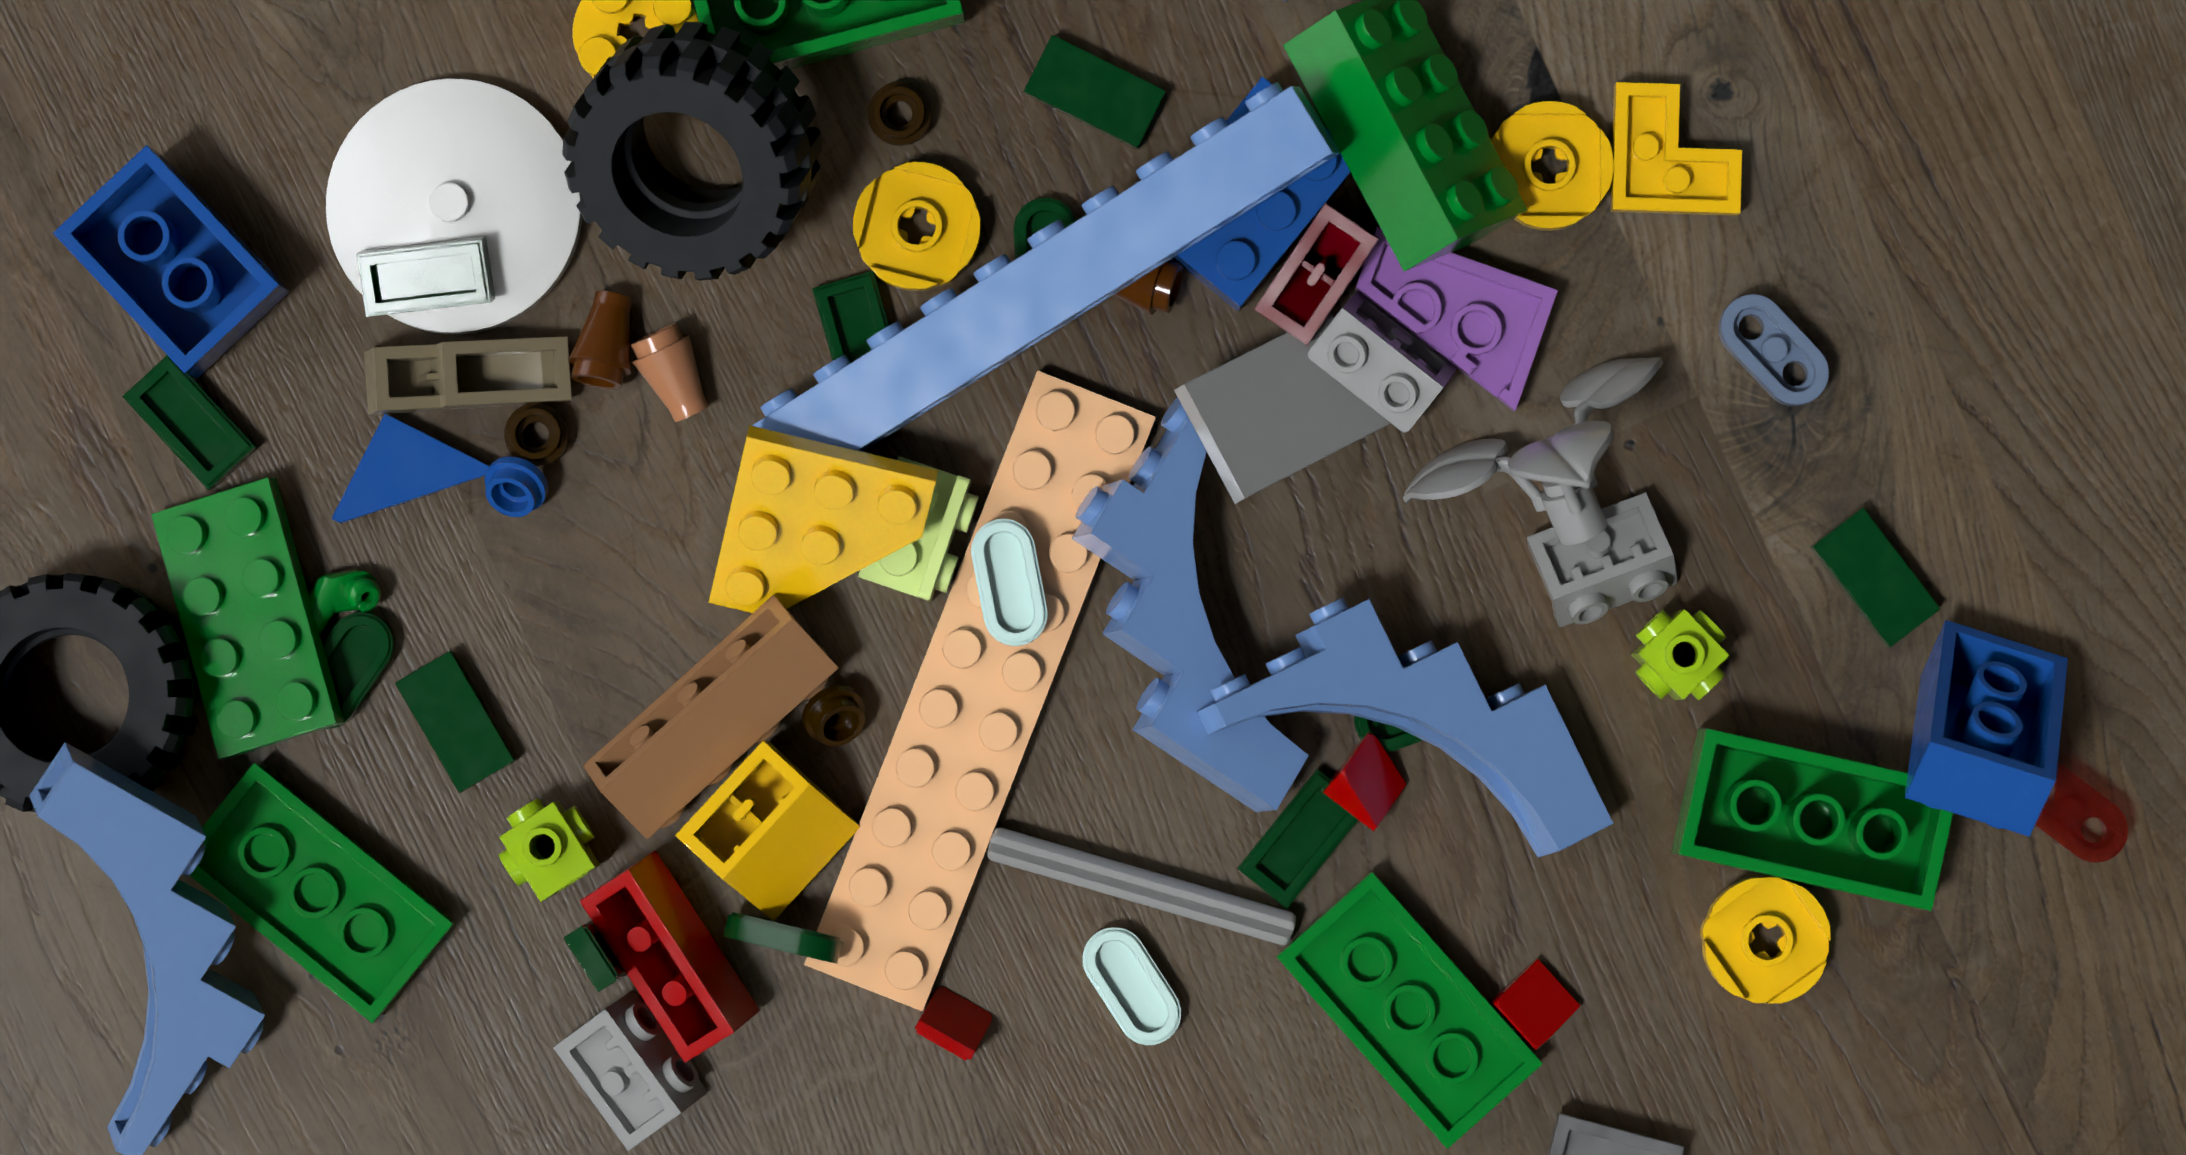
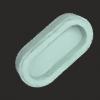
[971,519,1048,646]
[1083,927,1181,1045]

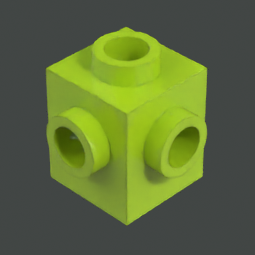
[1631,609,1729,700]
[498,798,601,902]

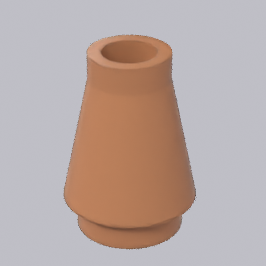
[630,323,709,422]

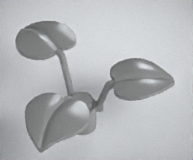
[1403,356,1664,545]

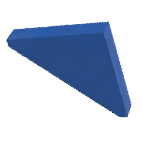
[331,414,490,524]

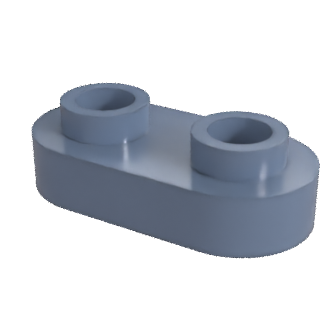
[1718,294,1829,406]

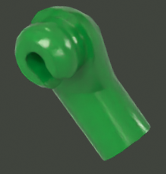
[309,569,381,636]

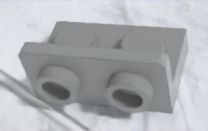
[1308,290,1458,432]
[1527,492,1677,627]
[553,991,707,1151]

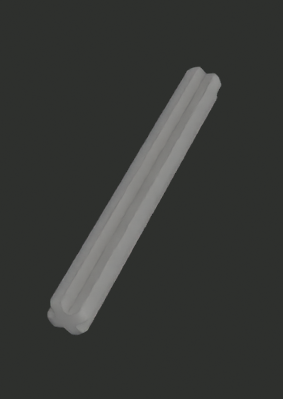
[987,827,1296,946]

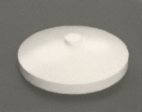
[326,79,582,334]

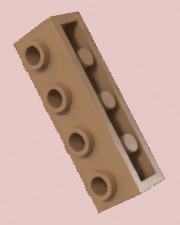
[583,595,838,840]

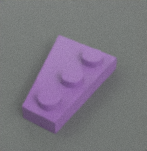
[1355,227,1558,412]

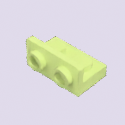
[858,456,979,602]

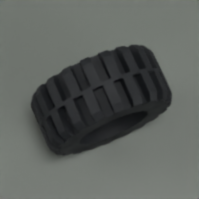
[562,22,822,281]
[0,573,200,813]

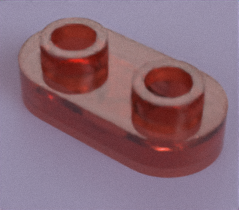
[2034,763,2128,863]

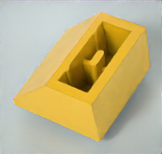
[675,740,860,921]

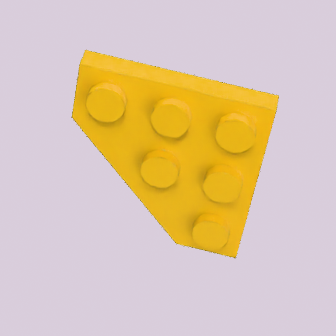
[708,425,938,613]

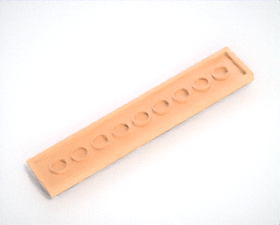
[804,370,1156,1012]

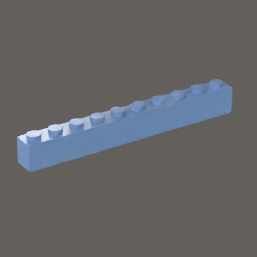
[752,82,1340,452]

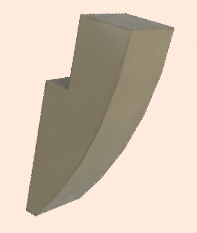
[364,336,572,415]

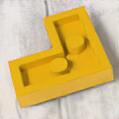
[1610,82,1742,216]

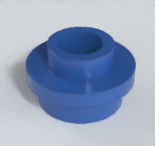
[485,457,548,517]

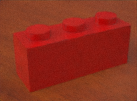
[579,850,760,1063]

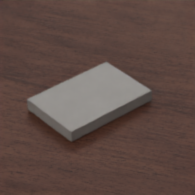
[1174,312,1390,504]

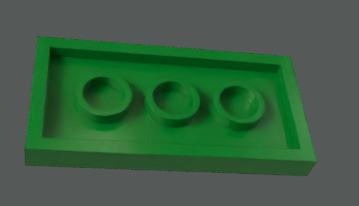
[151,477,344,759]
[189,763,456,1024]
[1276,872,1543,1149]

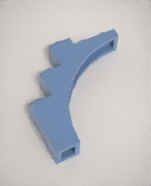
[1072,397,1309,812]
[1197,597,1613,858]
[29,742,265,1155]

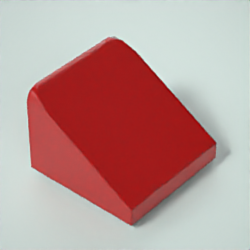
[1323,732,1407,831]
[1490,958,1580,1050]
[915,987,992,1061]

